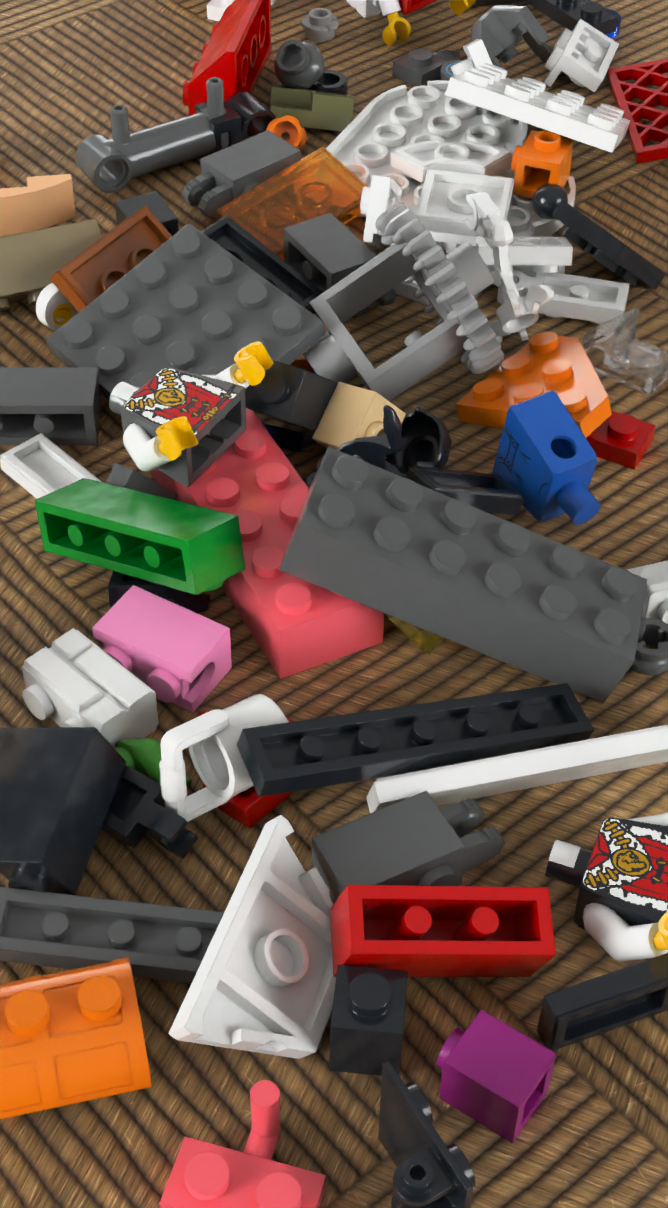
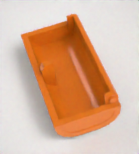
[0,957,152,1119]

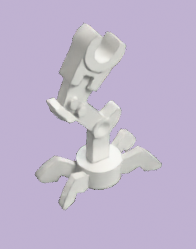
[466,191,554,343]

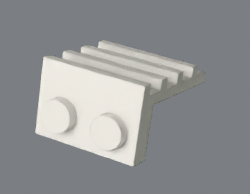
[360,175,477,254]

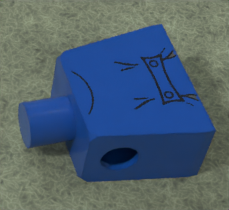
[492,390,600,525]

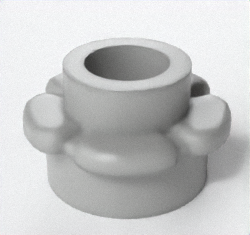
[301,8,339,42]

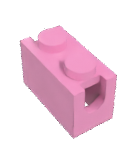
[92,585,232,712]

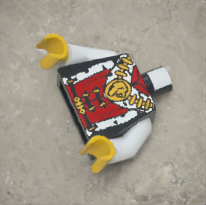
[545,812,668,962]

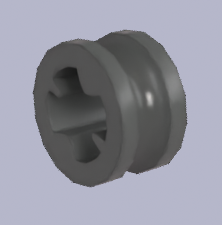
[630,618,668,675]

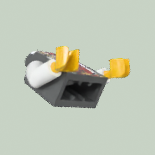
[109,342,273,487]

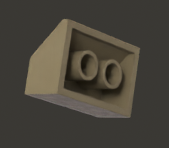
[0,218,101,312]

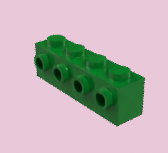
[34,478,246,595]

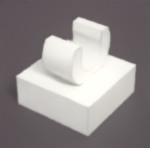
[450,39,493,76]

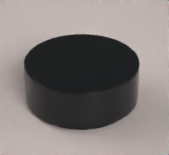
[308,70,348,95]

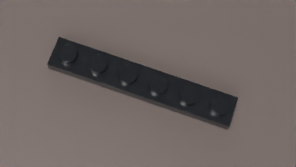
[237,683,594,797]

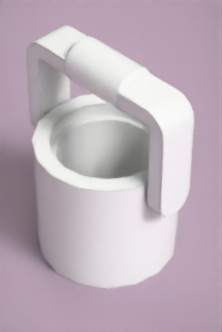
[159,694,289,822]

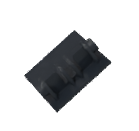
[378,1061,476,1208]

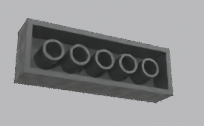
[279,446,647,703]

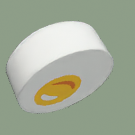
[36,283,79,331]

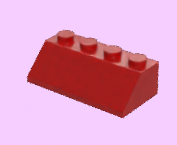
[182,0,271,116]

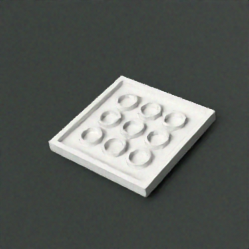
[445,63,630,153]

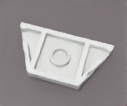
[168,815,336,1059]

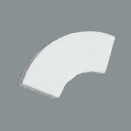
[391,140,513,183]

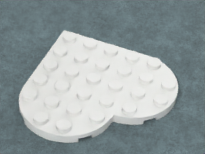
[294,80,576,237]

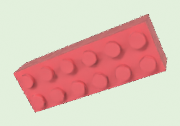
[150,408,384,679]

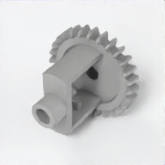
[303,201,504,401]

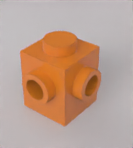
[511,130,574,199]

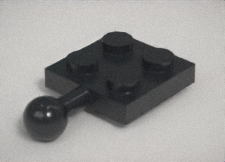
[532,183,667,289]

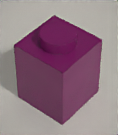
[437,1010,556,1144]

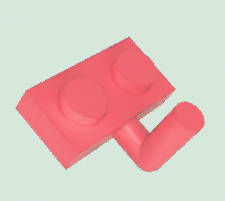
[159,1080,326,1208]

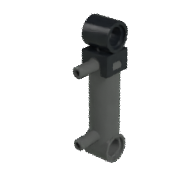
[75,77,276,193]

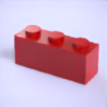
[330,885,556,977]

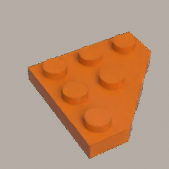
[455,332,612,438]

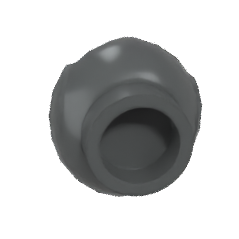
[274,40,325,89]

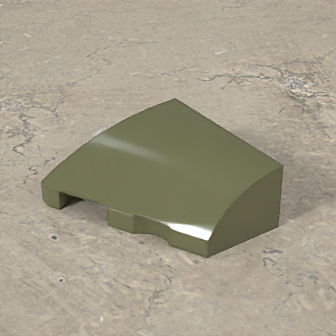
[269,84,354,131]

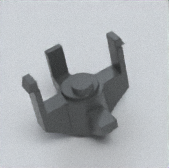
[470,5,553,79]

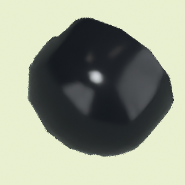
[385,407,452,478]

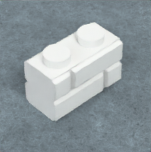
[22,628,159,749]

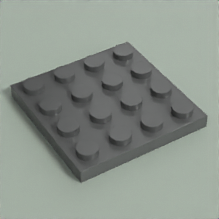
[46,223,325,400]

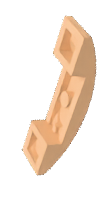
[0,174,76,237]

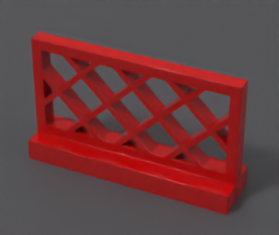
[606,58,668,164]

